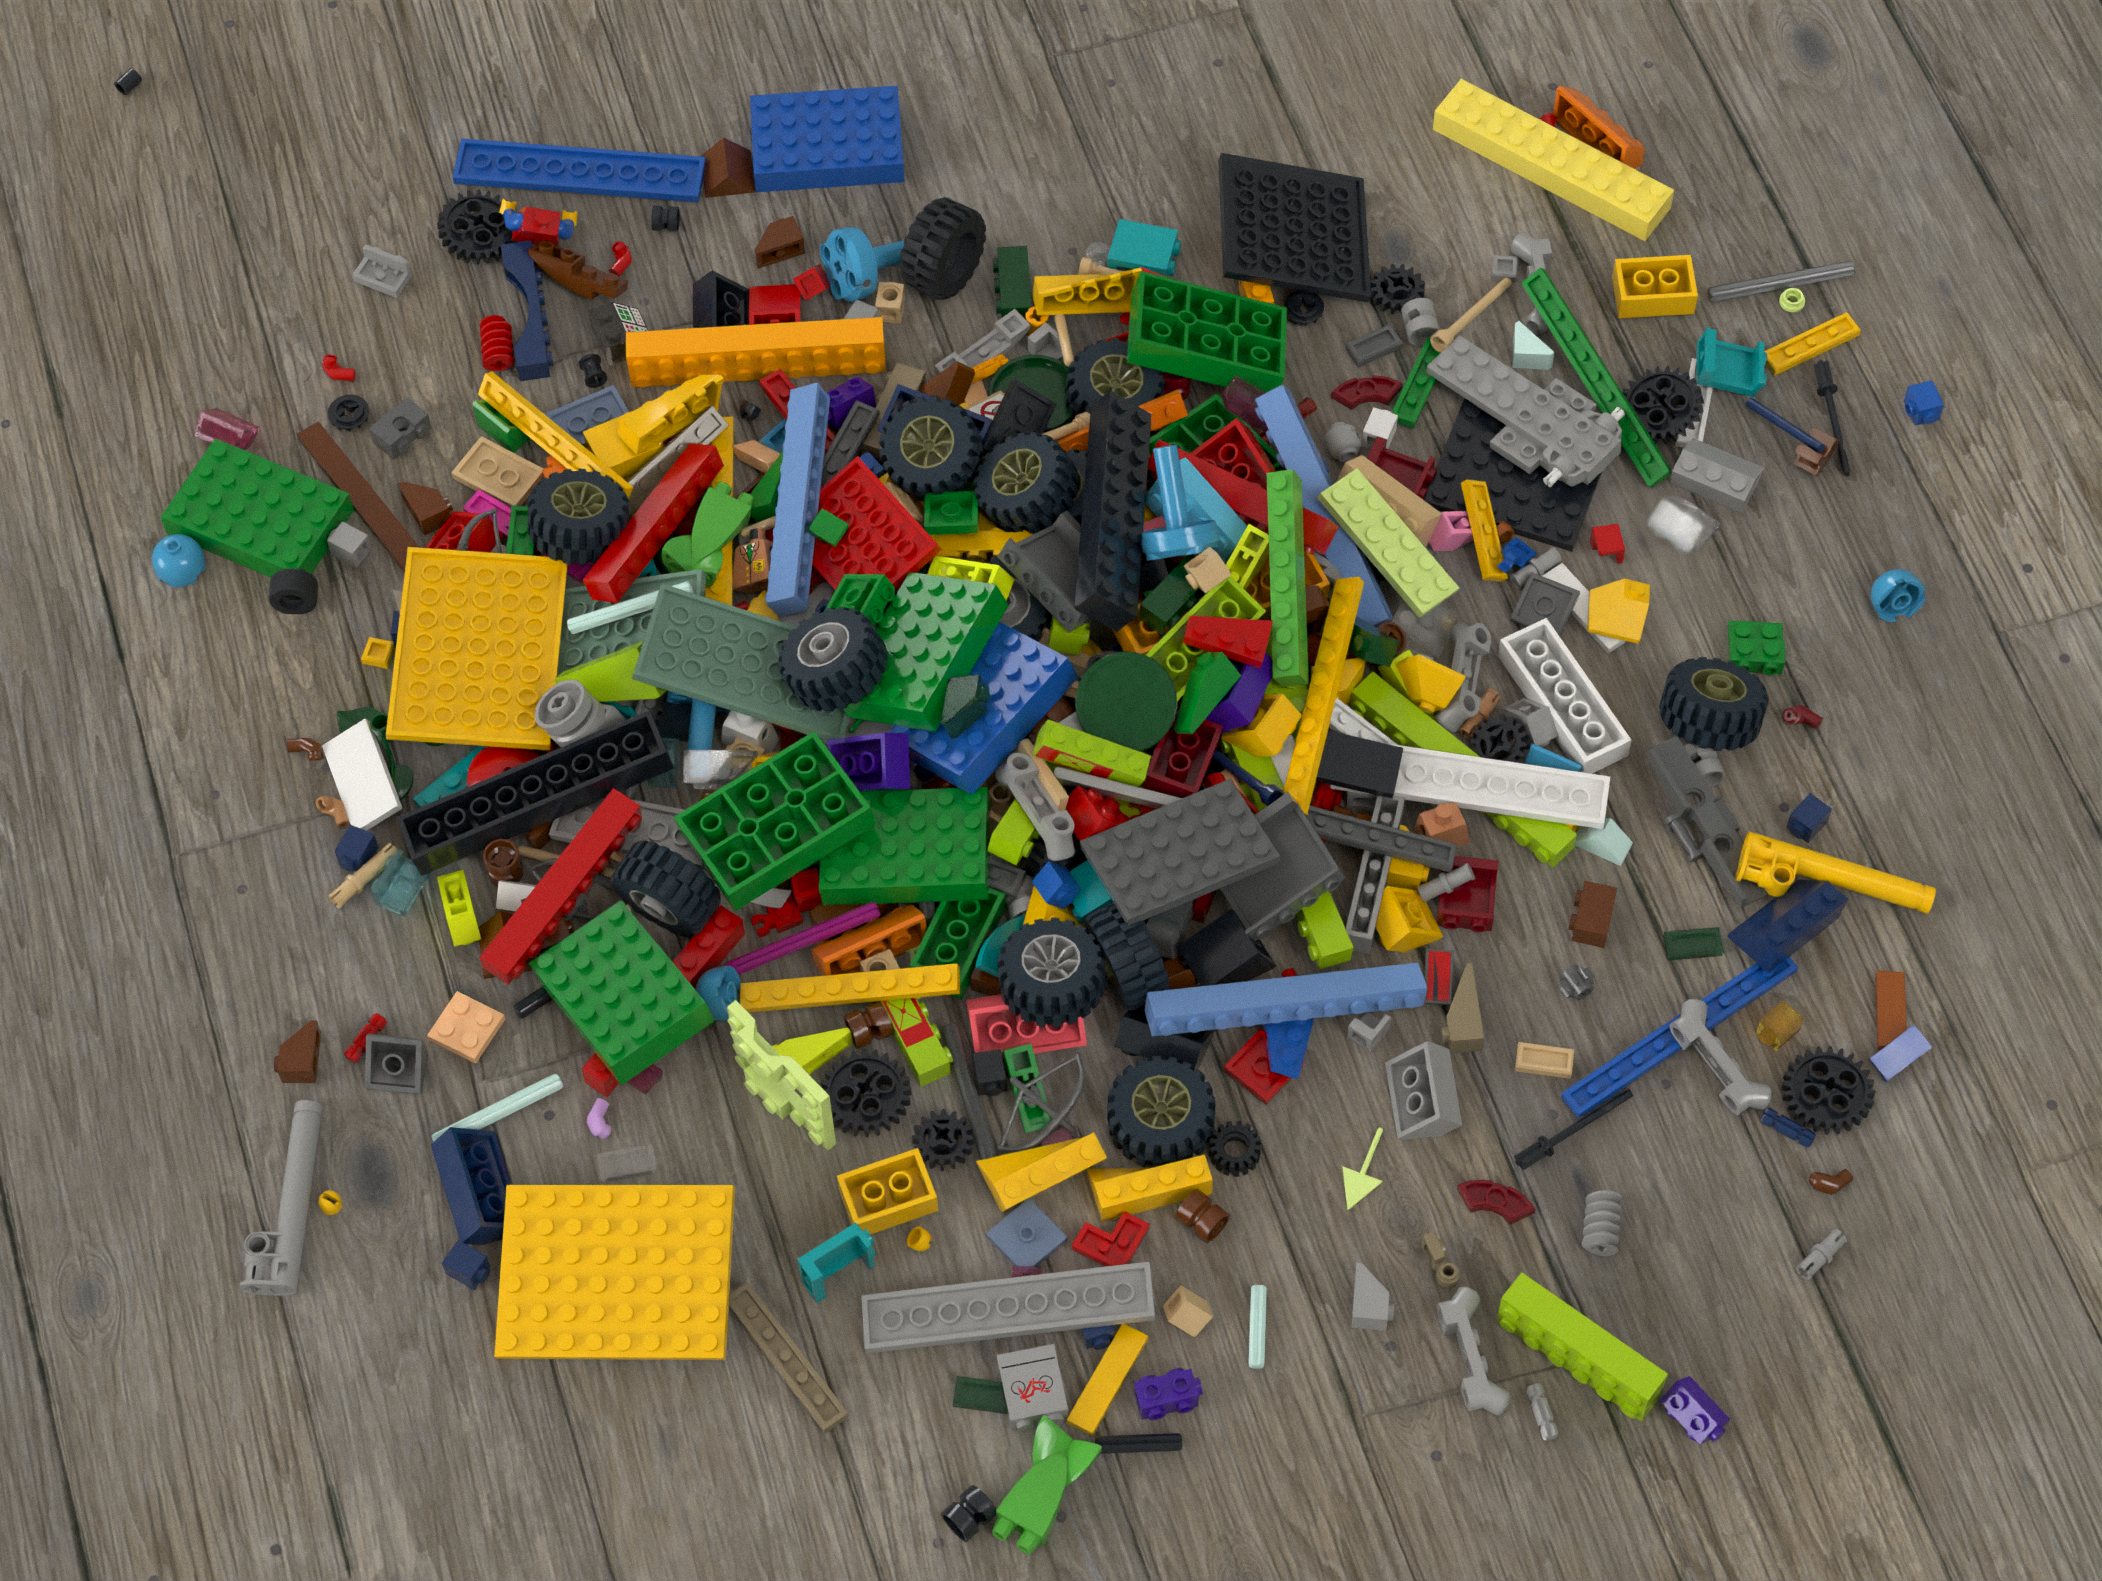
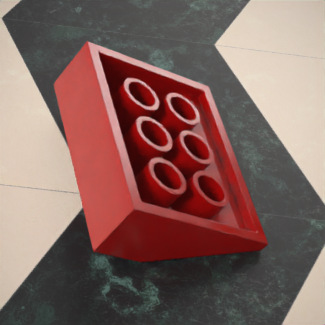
[1190,418,1277,530]

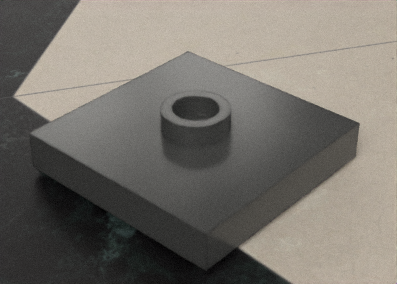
[1510,572,1580,638]

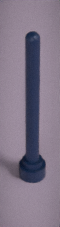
[1212,749,1285,806]

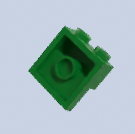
[924,491,979,535]
[824,574,895,626]
[1728,620,1785,675]

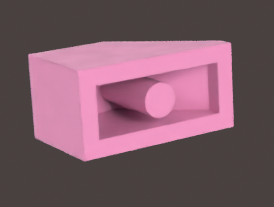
[1429,511,1474,551]

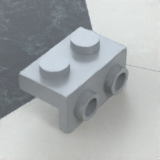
[352,245,412,298]

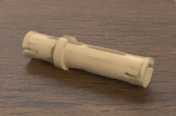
[328,843,400,908]

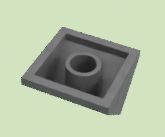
[365,1034,429,1094]

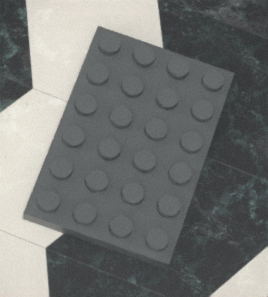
[1080,779,1280,926]

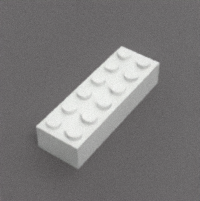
[1498,618,1632,774]

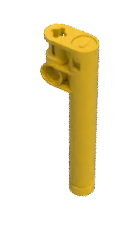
[1735,831,1936,914]

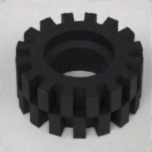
[1209,1121,1261,1177]

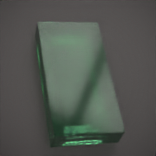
[1663,927,1724,961]
[953,1376,1008,1414]

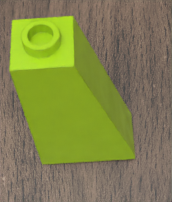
[554,641,667,702]

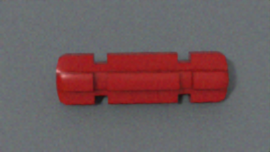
[344,1013,387,1063]

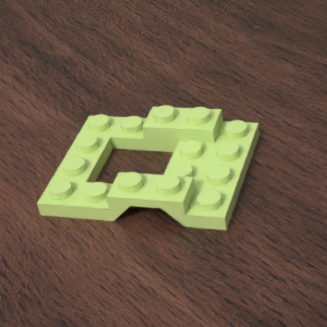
[727,1000,836,1151]

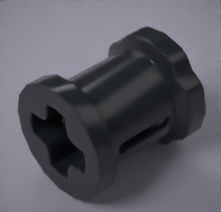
[578,354,608,388]

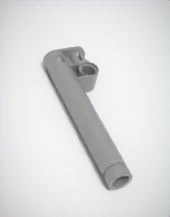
[239,1100,323,1296]

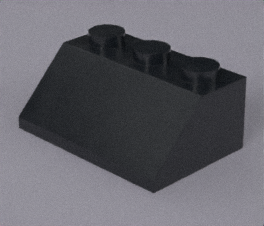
[693,270,750,328]
[1114,1005,1215,1072]

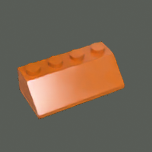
[1553,86,1645,169]
[812,904,926,976]

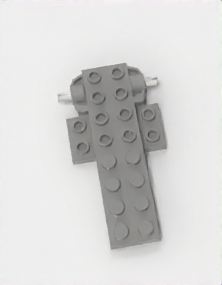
[1427,336,1625,487]

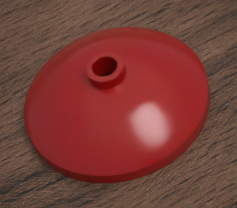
[467,746,540,787]

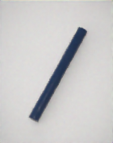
[1746,398,1825,453]

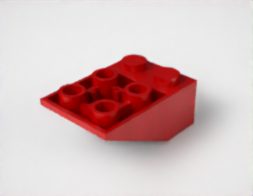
[749,284,802,325]

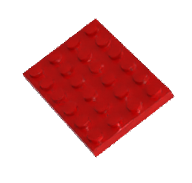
[812,456,942,591]

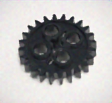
[437,189,514,265]
[1622,366,1704,445]
[1781,1046,1876,1135]
[821,1049,912,1138]

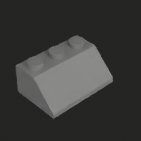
[1671,438,1765,513]
[1385,1041,1463,1140]

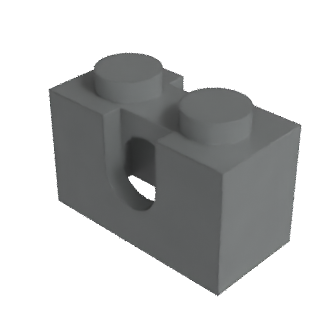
[369,397,432,460]

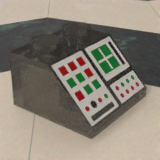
[588,302,648,366]

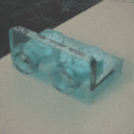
[371,849,431,917]

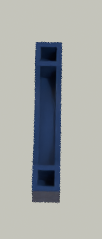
[501,240,554,381]

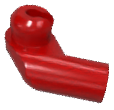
[322,354,356,381]

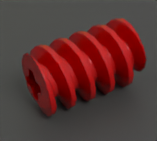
[479,315,515,371]

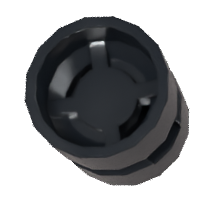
[941,1485,997,1542]

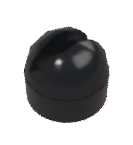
[739,399,762,421]

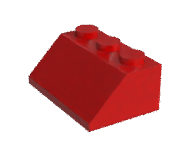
[425,511,504,553]

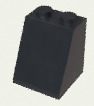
[1178,909,1277,987]

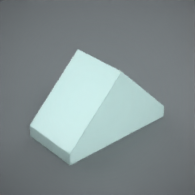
[1512,321,1554,370]
[1575,818,1633,866]

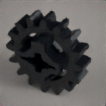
[1371,264,1425,315]
[1470,714,1530,763]
[912,1109,974,1171]

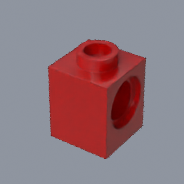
[791,868,822,912]

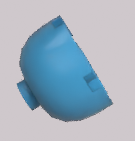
[152,534,206,587]
[1870,568,1926,622]
[695,966,741,1022]

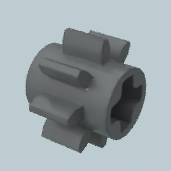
[1560,965,1595,1000]

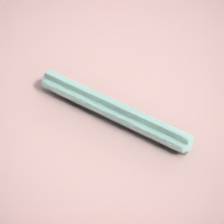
[567,581,693,634]
[432,1074,563,1142]

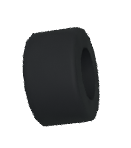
[269,569,318,614]

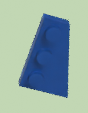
[1263,1018,1314,1079]

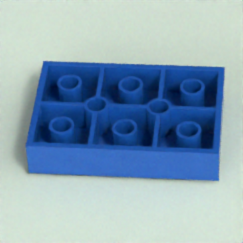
[750,85,905,192]
[888,621,1079,795]

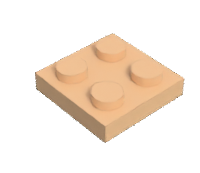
[427,991,505,1064]

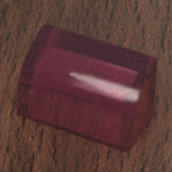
[1221,376,1269,432]
[194,408,260,451]

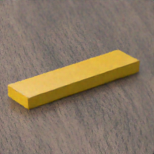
[1764,312,1861,376]
[1461,480,1508,582]
[1067,1324,1148,1437]

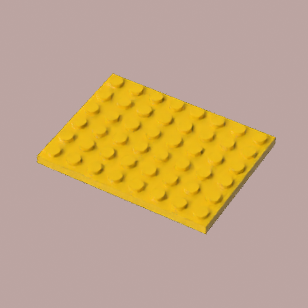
[386,547,568,750]
[494,1185,735,1360]

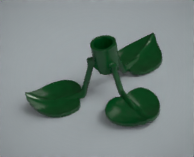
[337,707,446,801]

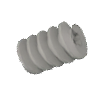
[1582,1190,1623,1256]

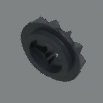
[1284,290,1324,326]
[328,395,370,432]

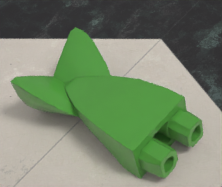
[662,481,754,587]
[992,1415,1102,1555]

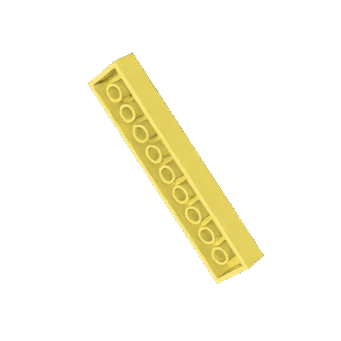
[1433,79,1674,241]

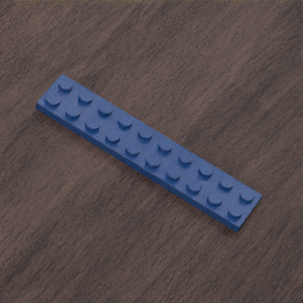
[453,138,706,202]

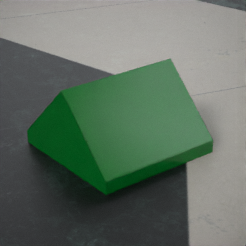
[472,400,531,453]

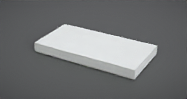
[322,719,403,831]

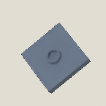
[986,1198,1068,1276]

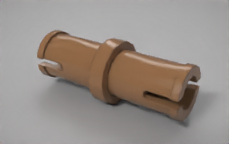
[1458,688,1501,740]

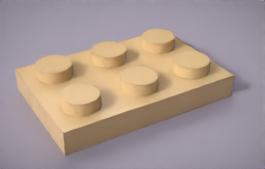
[451,436,544,508]

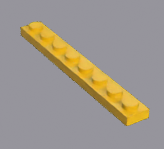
[478,372,633,499]
[740,964,960,1013]

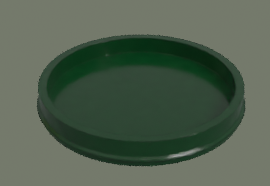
[988,355,1073,431]
[1075,651,1177,752]

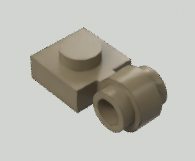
[1421,1231,1460,1288]

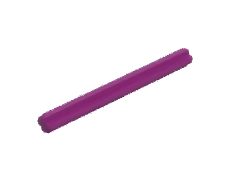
[725,902,880,975]

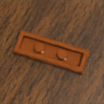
[1875,970,1907,1050]

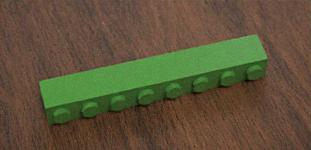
[1267,469,1309,687]

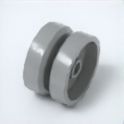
[534,679,606,747]

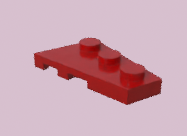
[1182,616,1273,668]

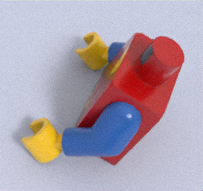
[499,198,578,246]

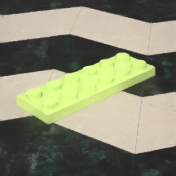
[1317,468,1459,618]

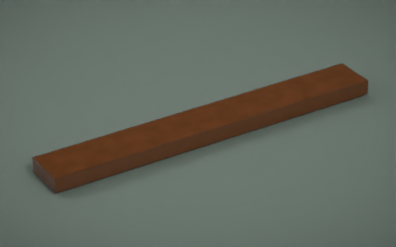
[297,421,420,573]

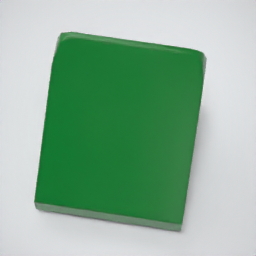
[808,509,849,547]

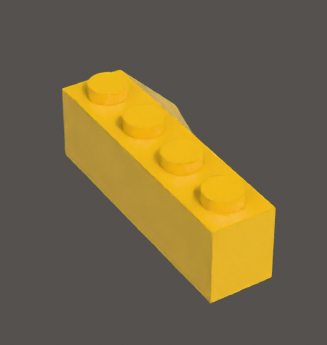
[1033,268,1142,315]
[617,375,724,455]
[929,528,1033,566]
[976,1132,1107,1213]
[1087,1155,1213,1222]

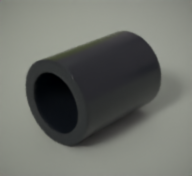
[114,68,142,95]

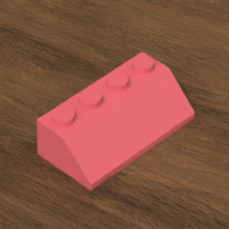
[966,994,1087,1059]

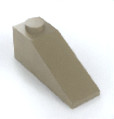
[1441,963,1484,1053]

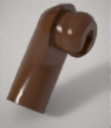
[287,738,323,761]
[1809,1169,1853,1195]

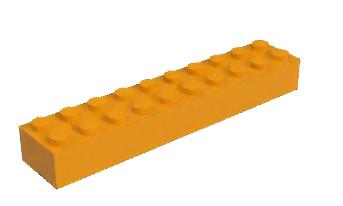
[626,317,886,388]

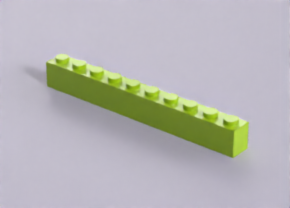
[1350,672,1577,868]
[1219,733,1354,970]

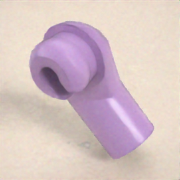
[587,1098,611,1139]

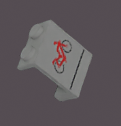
[997,1344,1068,1432]

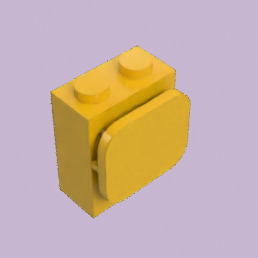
[583,411,664,481]

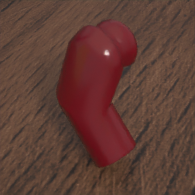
[1782,705,1823,729]

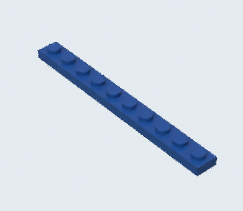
[1561,957,1798,1119]

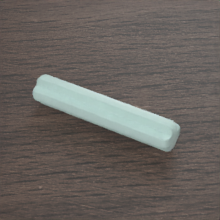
[1249,1285,1267,1369]

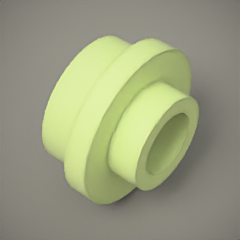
[1779,288,1805,312]

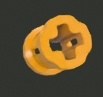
[1026,306,1048,336]

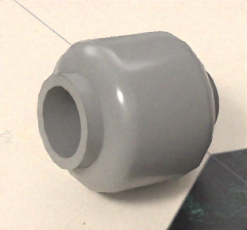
[1324,422,1362,462]

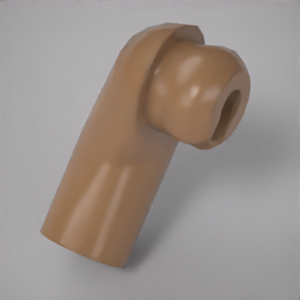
[315,796,350,829]

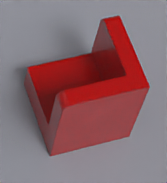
[793,264,830,301]
[1590,523,1625,564]

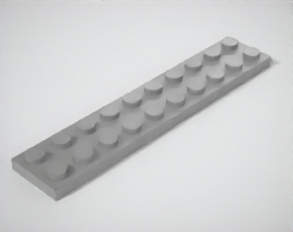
[861,1262,1156,1354]

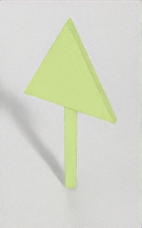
[1342,1127,1383,1211]

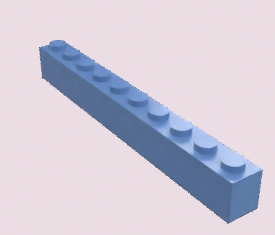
[765,383,830,617]
[1255,385,1395,628]
[1144,963,1427,1036]

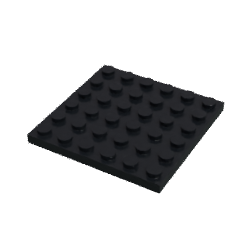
[1218,153,1371,302]
[1424,398,1602,552]

